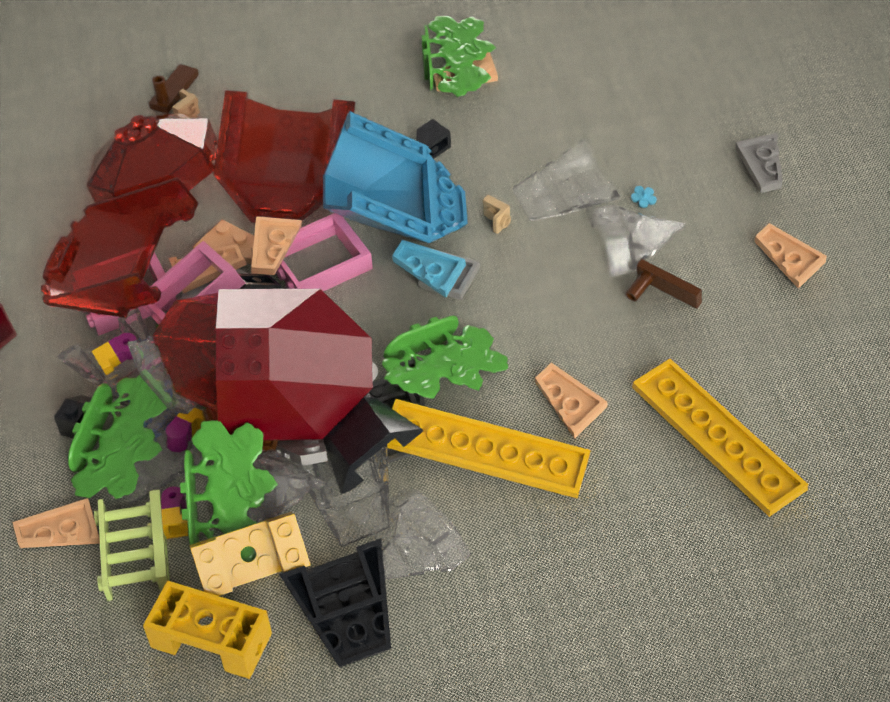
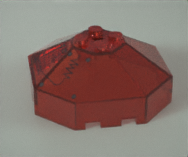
[86,113,218,215]

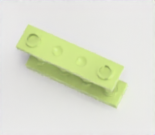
[94,490,170,601]

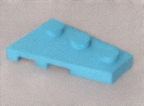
[392,240,466,298]

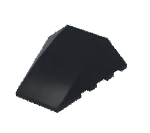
[323,393,423,497]
[279,538,391,668]

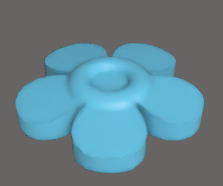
[631,186,657,208]

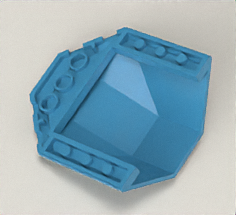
[323,111,468,243]

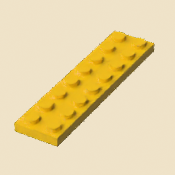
[632,358,809,517]
[384,399,591,499]

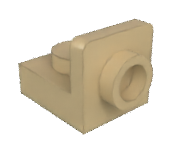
[172,89,200,126]
[483,195,511,234]

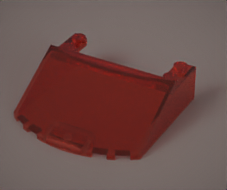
[41,177,198,318]

